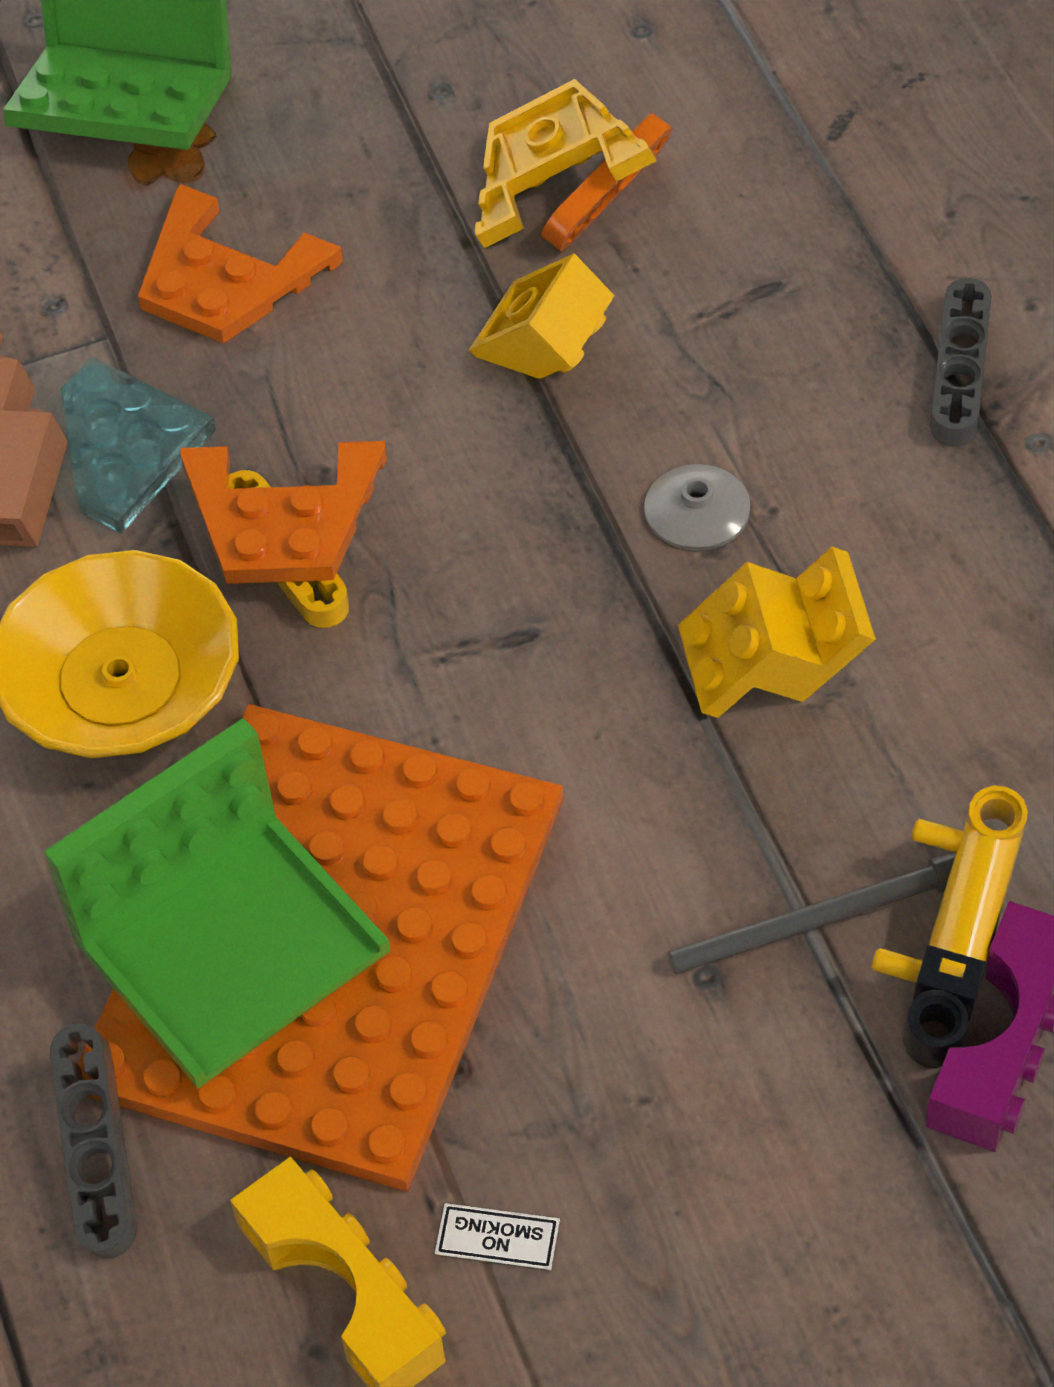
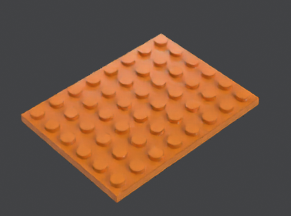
[72,704,564,1192]

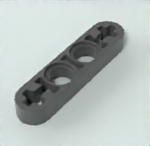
[930,278,992,446]
[50,1023,137,1258]

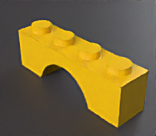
[230,1156,446,1387]

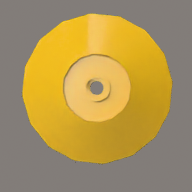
[0,550,239,759]

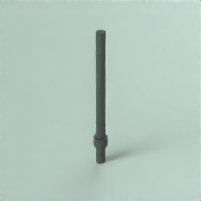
[668,853,955,974]

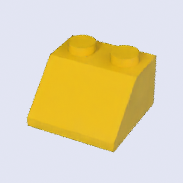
[469,253,615,379]

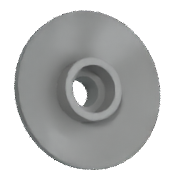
[644,464,750,551]

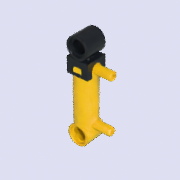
[871,785,1028,1068]

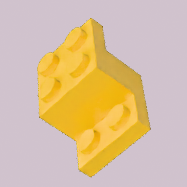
[678,546,876,718]

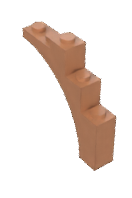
[0,331,68,547]

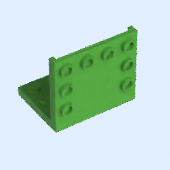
[3,0,232,150]
[44,718,390,1089]

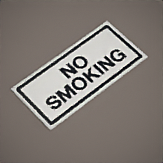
[435,1203,560,1270]

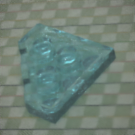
[60,357,216,534]

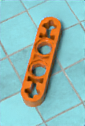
[541,113,673,252]

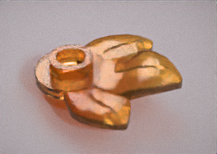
[128,123,217,186]

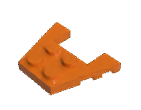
[138,184,343,344]
[180,441,387,584]

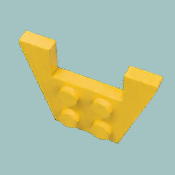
[475,79,656,248]

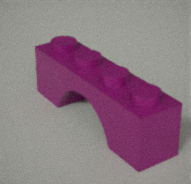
[925,901,1054,1152]

